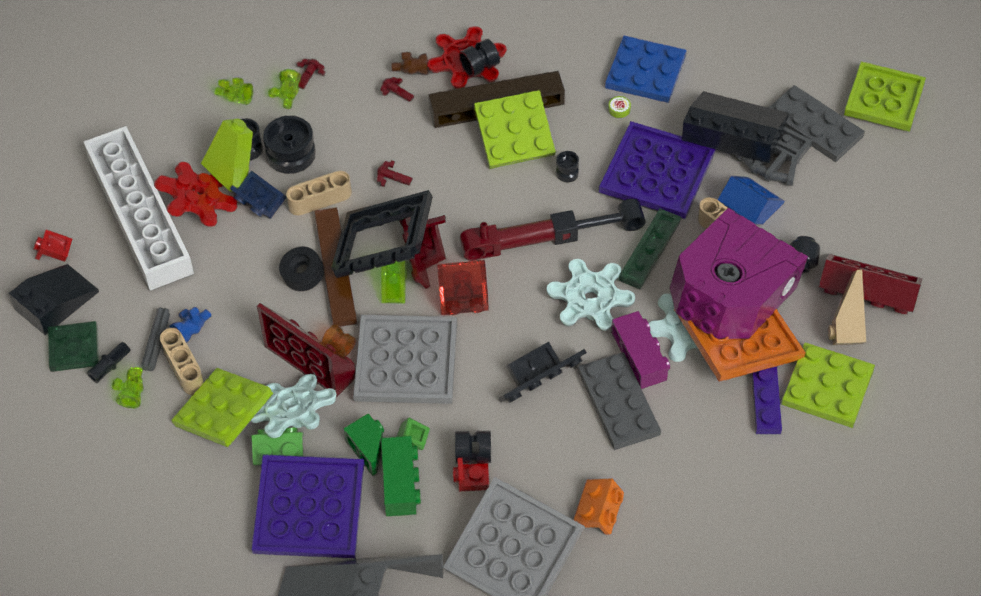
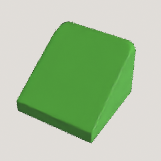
[397,418,430,450]

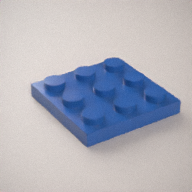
[605,36,687,103]

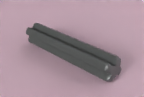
[141,307,170,371]

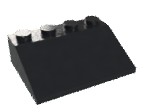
[682,91,789,163]

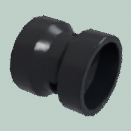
[556,151,579,183]

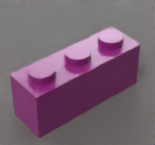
[611,311,670,389]

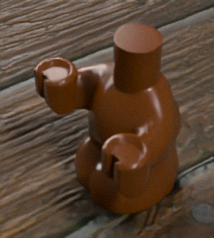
[392,52,428,75]

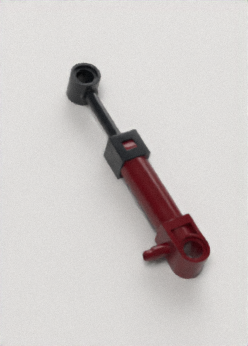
[459,199,646,261]

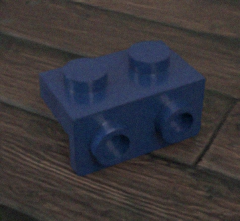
[230,170,287,219]

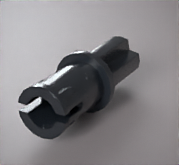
[87,342,131,383]

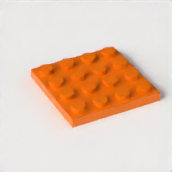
[674,309,806,382]

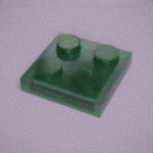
[48,321,99,372]

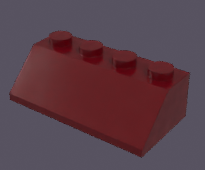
[819,254,923,314]

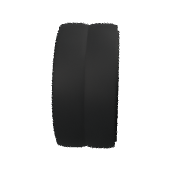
[279,246,324,291]

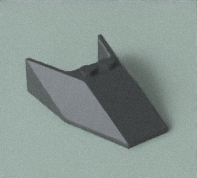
[278,554,444,596]

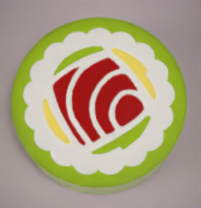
[608,96,631,118]

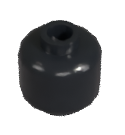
[790,236,820,273]

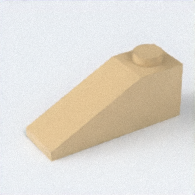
[828,270,866,345]

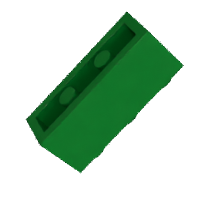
[381,436,421,517]

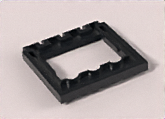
[331,190,433,278]

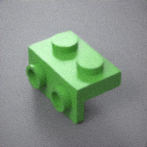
[252,427,304,465]

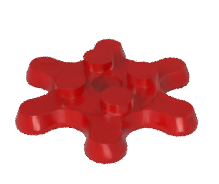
[427,26,507,89]
[154,161,238,227]

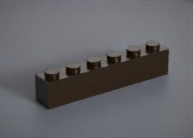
[428,71,565,128]

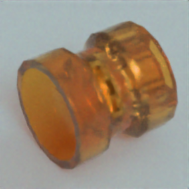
[322,325,356,357]

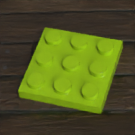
[844,61,926,132]
[474,90,556,169]
[782,342,875,428]
[171,368,273,447]

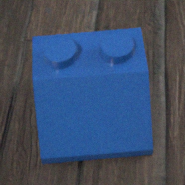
[717,176,785,224]

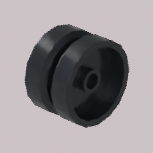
[263,116,316,174]

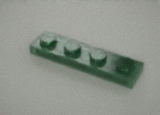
[619,208,681,289]

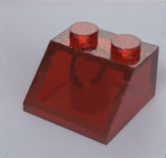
[437,260,489,315]

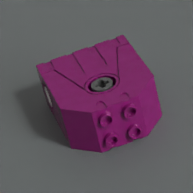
[669,208,808,339]

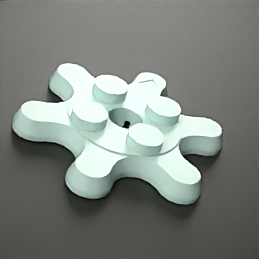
[547,259,635,331]
[649,294,698,362]
[251,374,336,438]

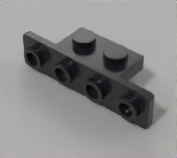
[498,341,587,403]

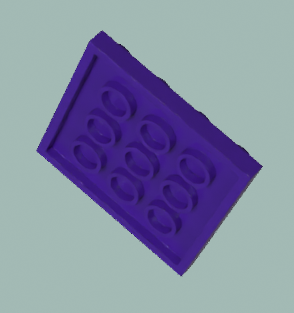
[599,121,716,219]
[252,455,365,559]

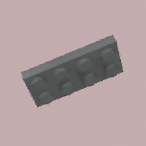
[768,85,865,162]
[578,352,661,450]

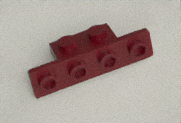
[399,217,446,289]

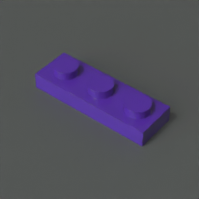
[752,366,782,434]

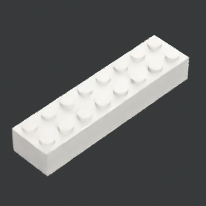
[84,126,194,291]

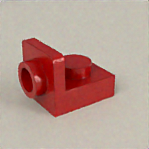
[33,230,73,262]
[453,458,489,492]

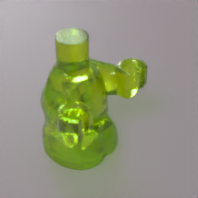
[268,69,301,109]
[215,77,253,105]
[112,367,144,409]

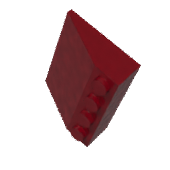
[257,303,356,397]

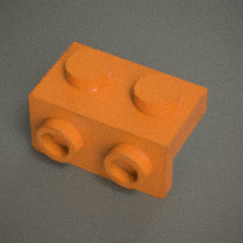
[573,478,624,535]

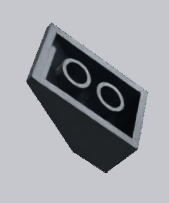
[8,264,99,335]

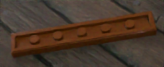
[314,207,357,328]

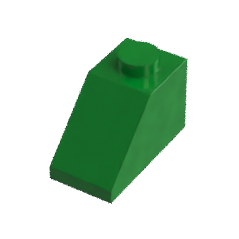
[343,413,384,476]

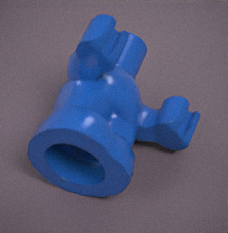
[170,307,212,343]

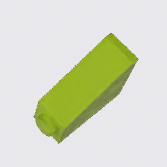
[201,118,253,192]

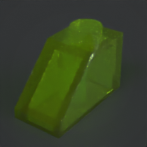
[381,261,407,303]

